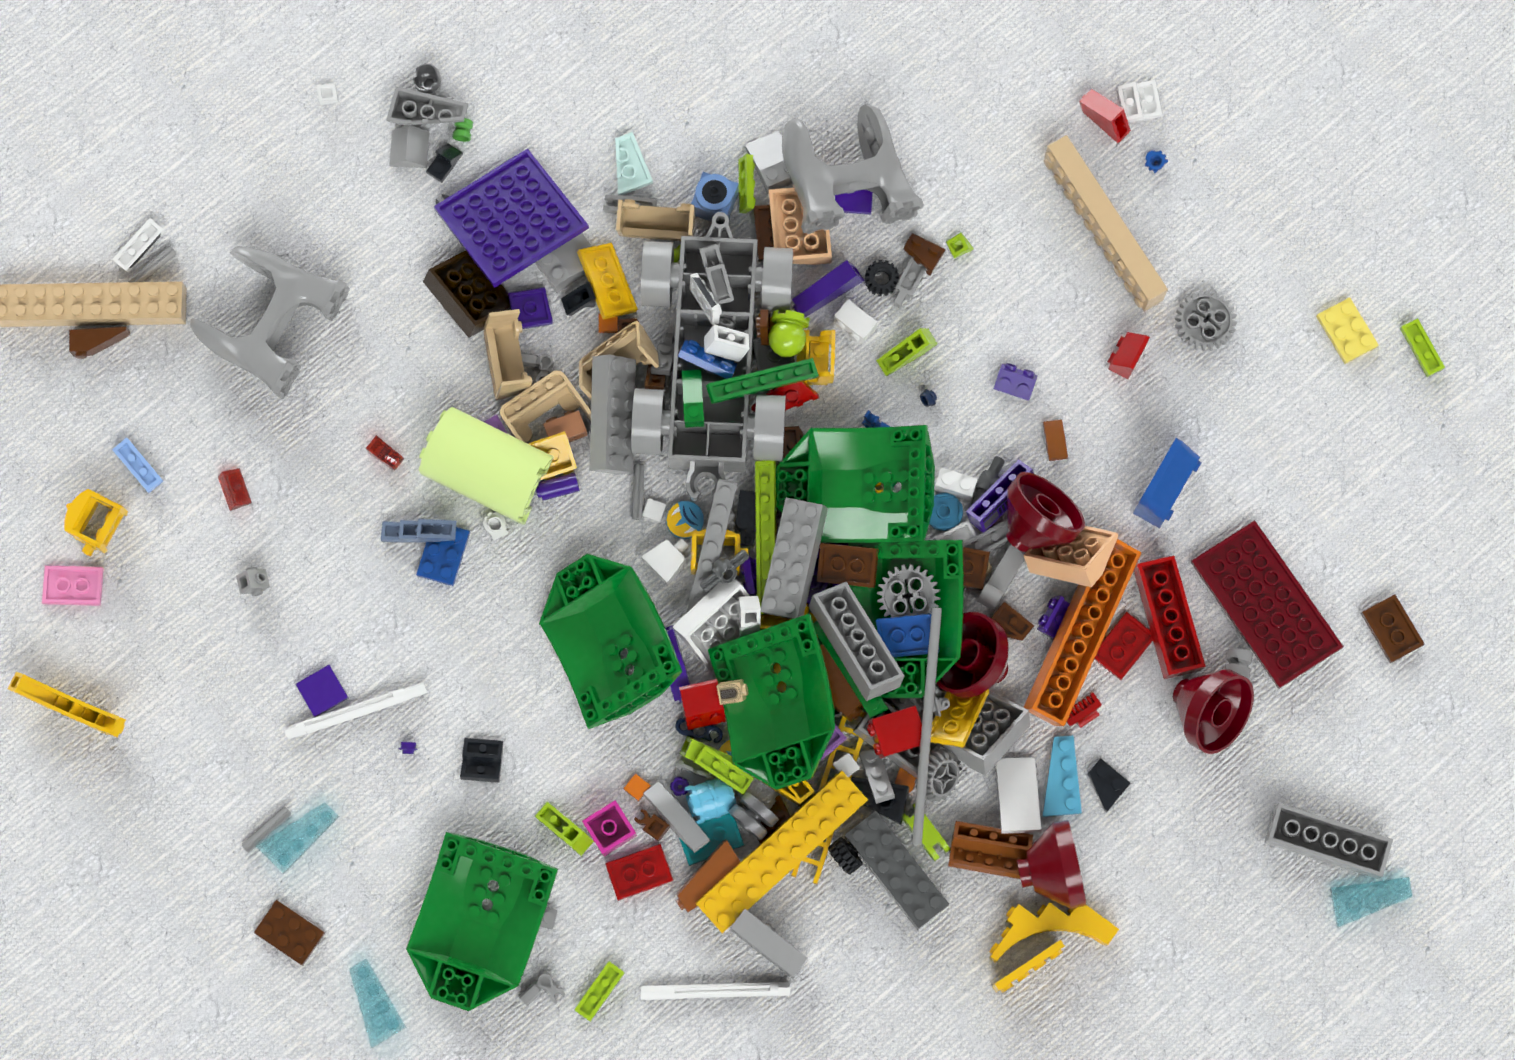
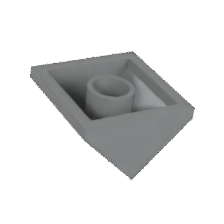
[389,125,429,168]

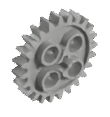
[1175,290,1237,351]
[877,564,941,617]

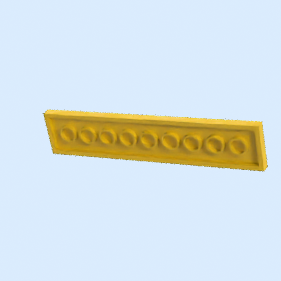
[695,770,868,934]

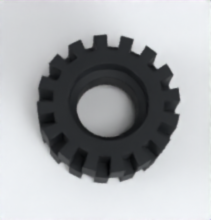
[865,260,899,297]
[828,837,863,875]

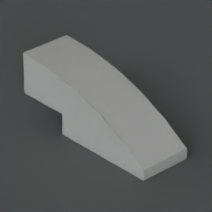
[699,243,734,305]

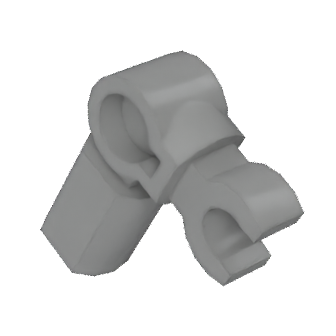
[521,353,554,382]
[518,974,565,1006]

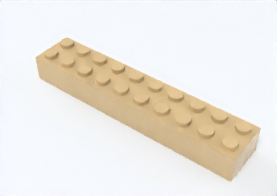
[1044,135,1168,312]
[0,281,187,327]

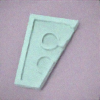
[615,132,653,196]

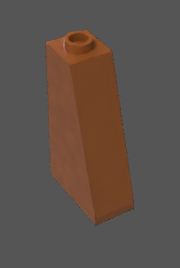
[675,839,740,912]

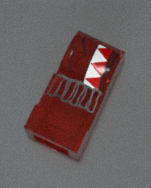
[365,435,404,471]

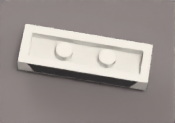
[112,218,165,273]
[690,273,722,325]

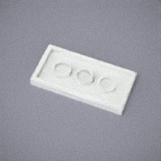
[995,757,1041,833]

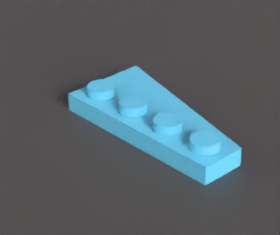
[1042,736,1082,817]

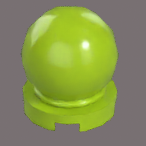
[768,310,810,357]

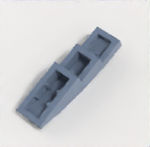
[381,519,457,542]

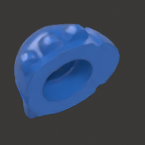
[1145,150,1168,173]

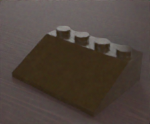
[423,250,511,338]

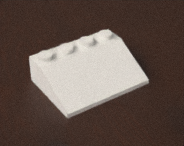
[673,579,749,671]

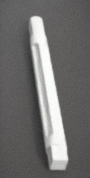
[285,682,427,739]
[641,982,790,1000]

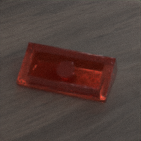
[218,468,252,511]

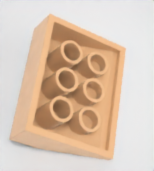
[769,187,832,265]
[1023,526,1118,587]

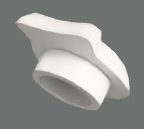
[483,512,509,541]

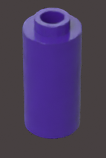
[536,473,580,501]

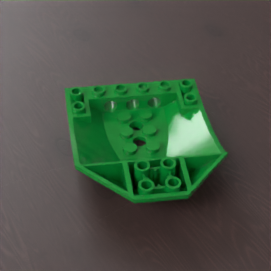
[776,425,935,543]
[848,540,964,698]
[539,554,683,729]
[708,614,835,790]
[406,832,558,1011]

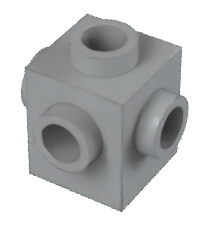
[236,567,270,596]

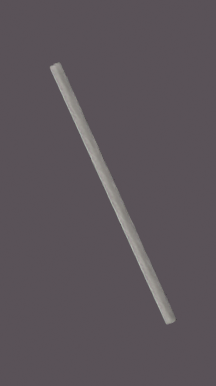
[912,608,942,845]

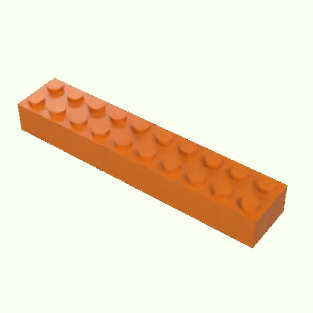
[1024,539,1142,726]

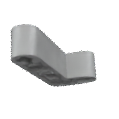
[977,544,1026,611]

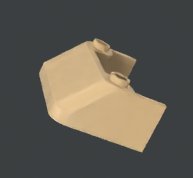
[616,199,695,241]
[484,309,532,400]
[579,321,659,400]
[500,371,591,443]

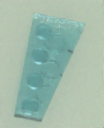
[256,802,340,874]
[1330,877,1413,928]
[349,959,407,1048]

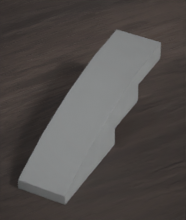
[643,782,710,853]

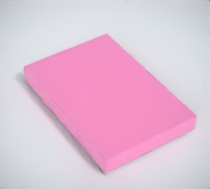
[42,565,104,606]

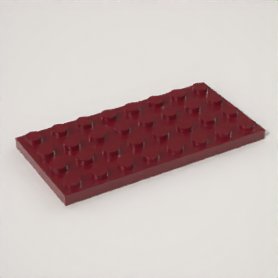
[1191,520,1344,689]

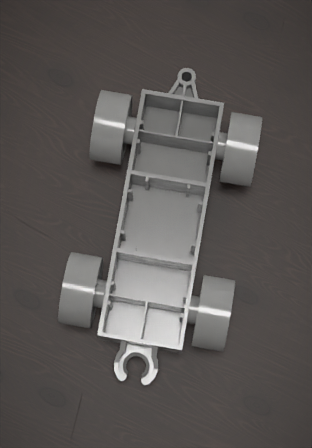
[631,212,793,501]

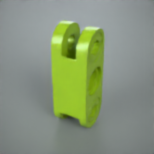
[903,803,950,861]

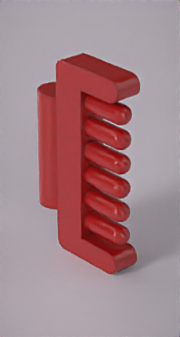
[1066,692,1102,728]

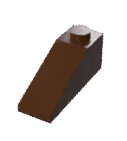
[69,327,130,359]

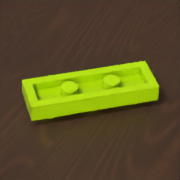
[738,154,756,214]
[1400,318,1445,377]
[694,746,754,795]
[574,961,625,1022]

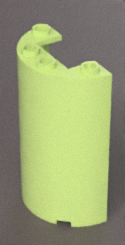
[419,407,554,525]

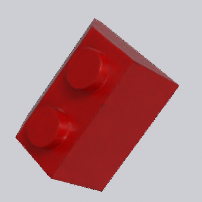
[1108,332,1150,379]
[679,679,726,730]

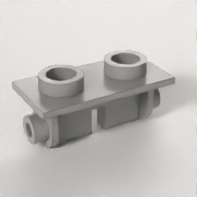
[920,695,950,717]
[674,756,715,784]

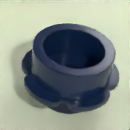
[920,389,937,407]

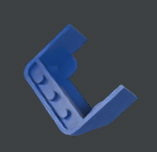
[1133,438,1202,529]

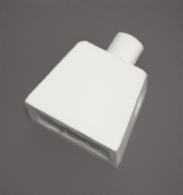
[642,539,689,586]

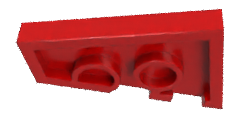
[751,381,819,412]

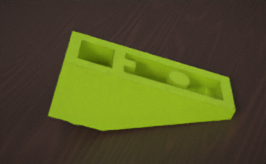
[876,328,938,376]
[535,802,594,856]

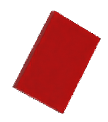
[1094,612,1153,681]
[605,844,674,901]

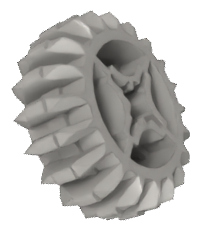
[915,748,962,802]

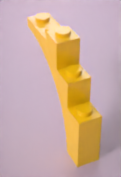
[7,672,126,738]
[989,902,1119,963]

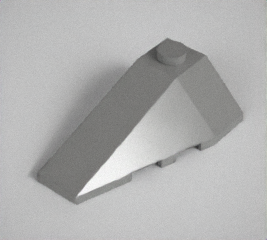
[386,87,468,125]

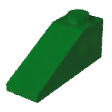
[682,370,704,428]

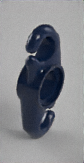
[675,718,723,743]

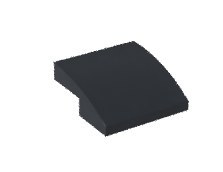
[460,738,504,783]

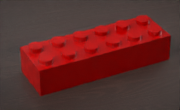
[1134,555,1206,679]

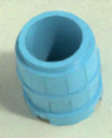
[684,778,736,824]

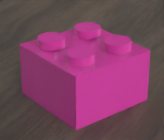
[582,800,637,856]

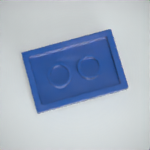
[678,339,737,379]
[416,527,471,587]
[876,613,940,657]

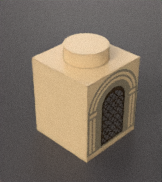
[717,679,748,705]

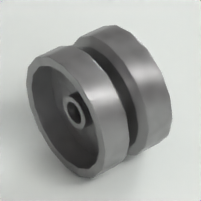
[728,791,779,840]

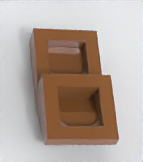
[1043,420,1068,461]

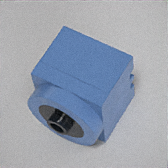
[691,172,739,222]

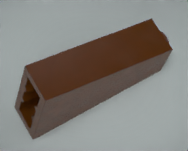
[820,644,863,722]

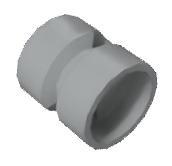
[1225,648,1253,679]

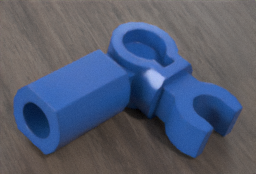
[862,410,890,428]

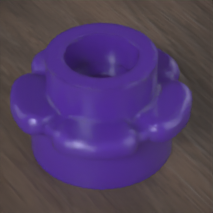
[398,742,418,754]
[670,777,689,796]

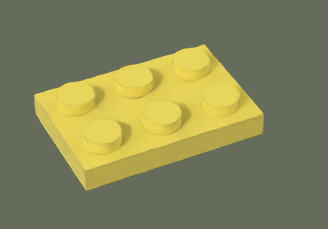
[1316,297,1379,364]

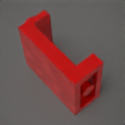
[867,705,922,759]

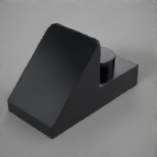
[426,143,463,183]
[561,282,596,316]

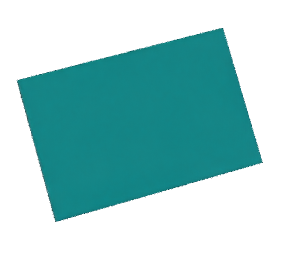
[679,813,744,866]

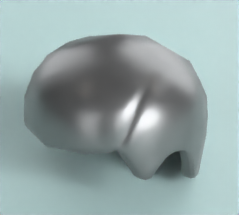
[413,63,441,93]

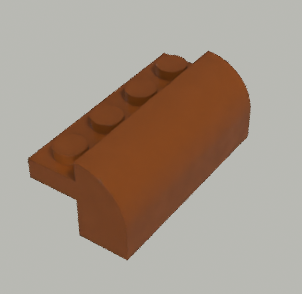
[948,821,1033,879]

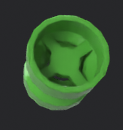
[452,118,473,142]

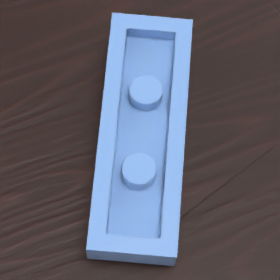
[112,438,164,493]

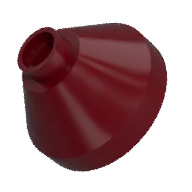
[1006,472,1085,552]
[936,612,1009,698]
[1173,669,1254,754]
[1017,820,1086,909]

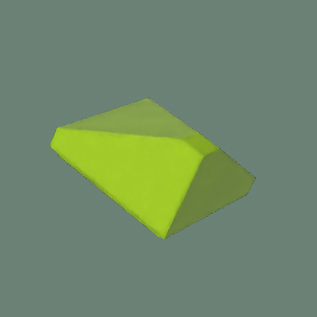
[946,232,973,258]

